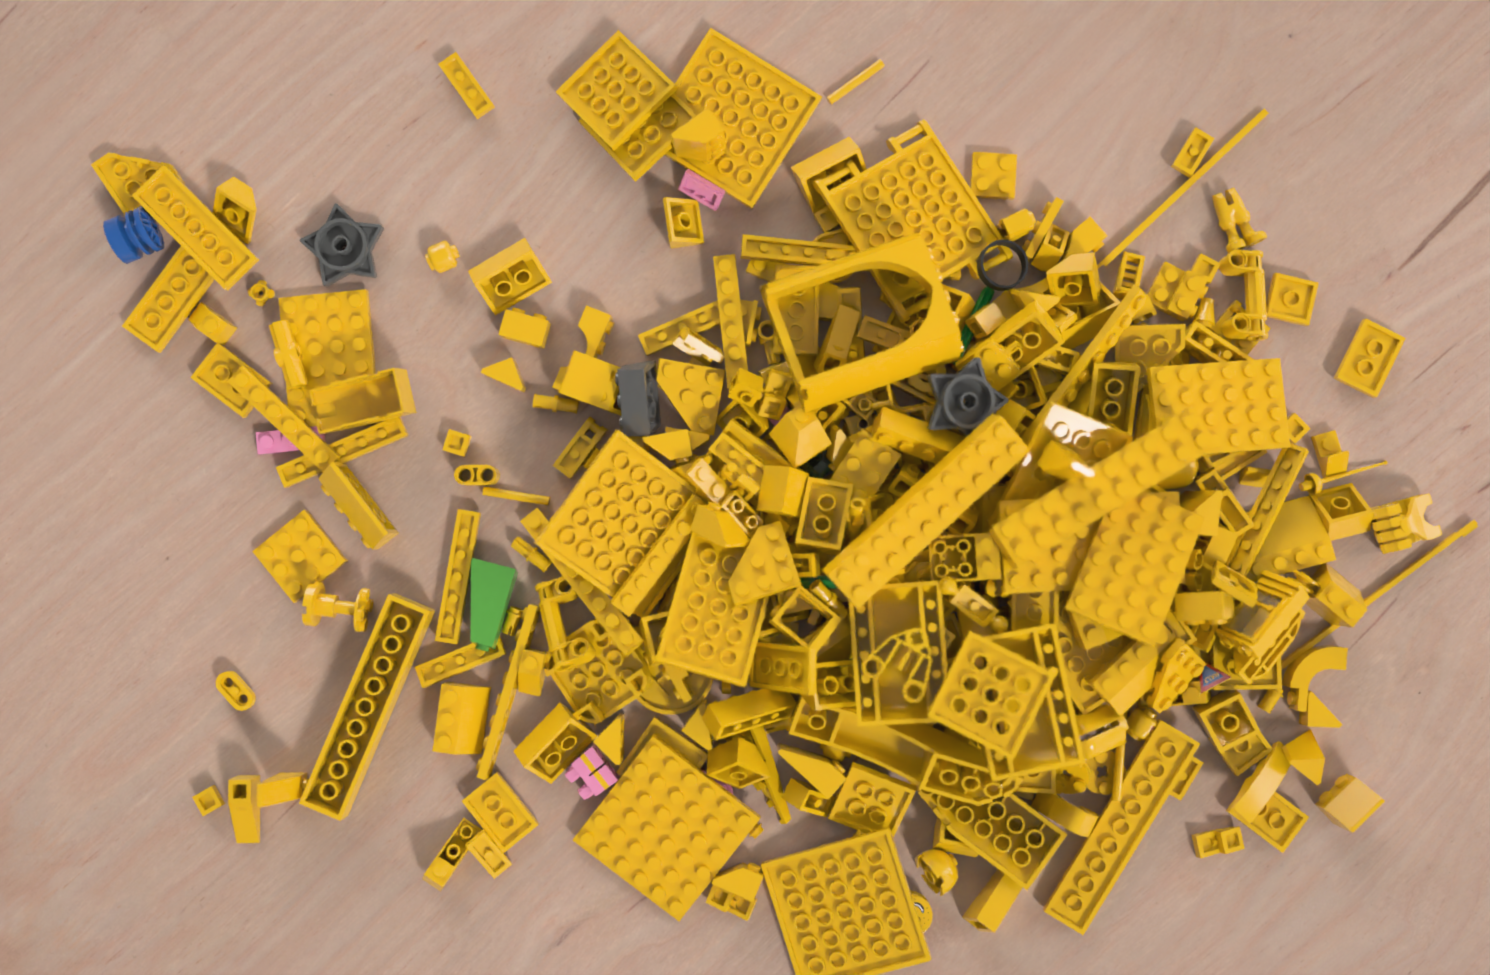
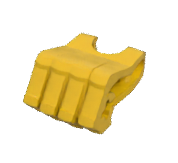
[1371,493,1442,554]

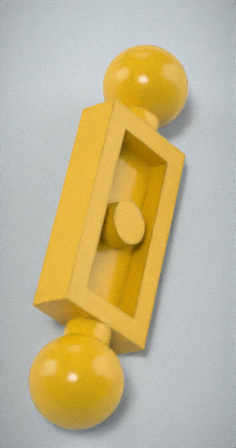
[939,576,1008,634]

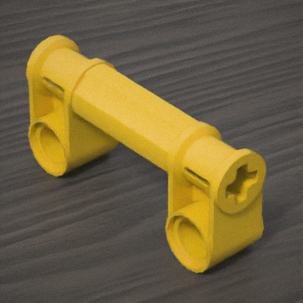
[1219,249,1268,341]
[535,576,596,672]

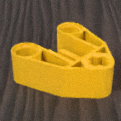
[862,628,932,703]
[1031,793,1099,838]

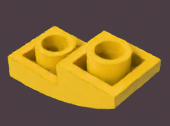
[841,392,878,421]

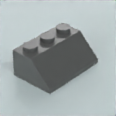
[615,360,661,436]

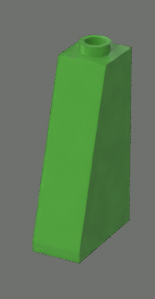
[471,558,518,652]

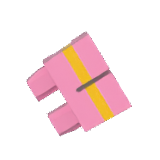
[565,744,620,800]

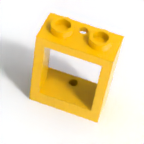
[768,586,843,652]

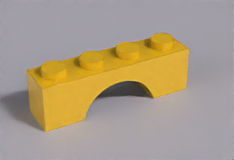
[552,305,614,391]

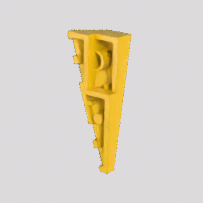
[724,725,791,824]

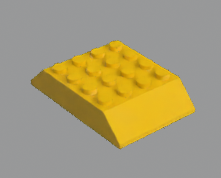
[849,580,948,727]
[962,623,1085,782]

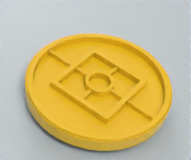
[637,645,714,715]

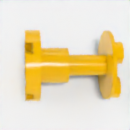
[302,581,374,632]

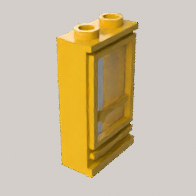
[1215,570,1310,660]

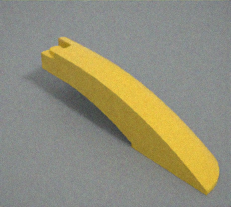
[789,695,1023,804]

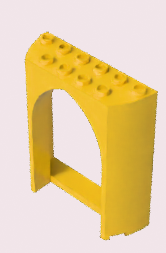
[759,233,964,413]

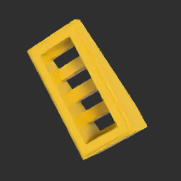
[1112,251,1145,300]

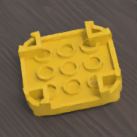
[544,618,652,725]

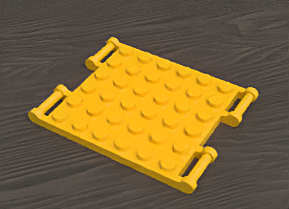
[813,119,1013,323]

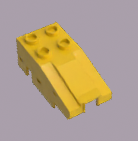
[309,368,417,434]

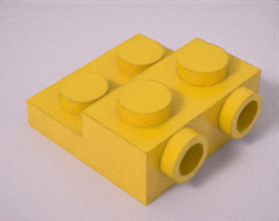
[1147,261,1208,322]

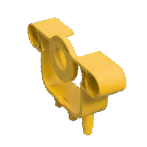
[872,319,946,423]

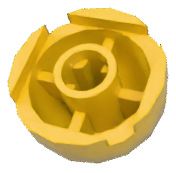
[915,849,958,896]

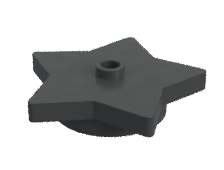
[300,203,384,287]
[927,357,1009,437]

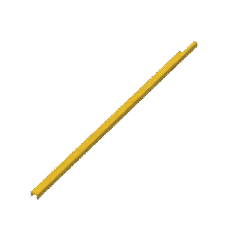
[1097,109,1269,269]
[1281,520,1478,669]

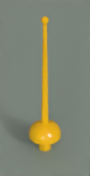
[1299,460,1388,495]

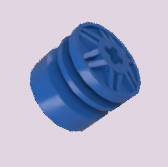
[103,206,164,264]

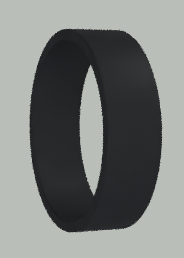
[977,240,1028,291]

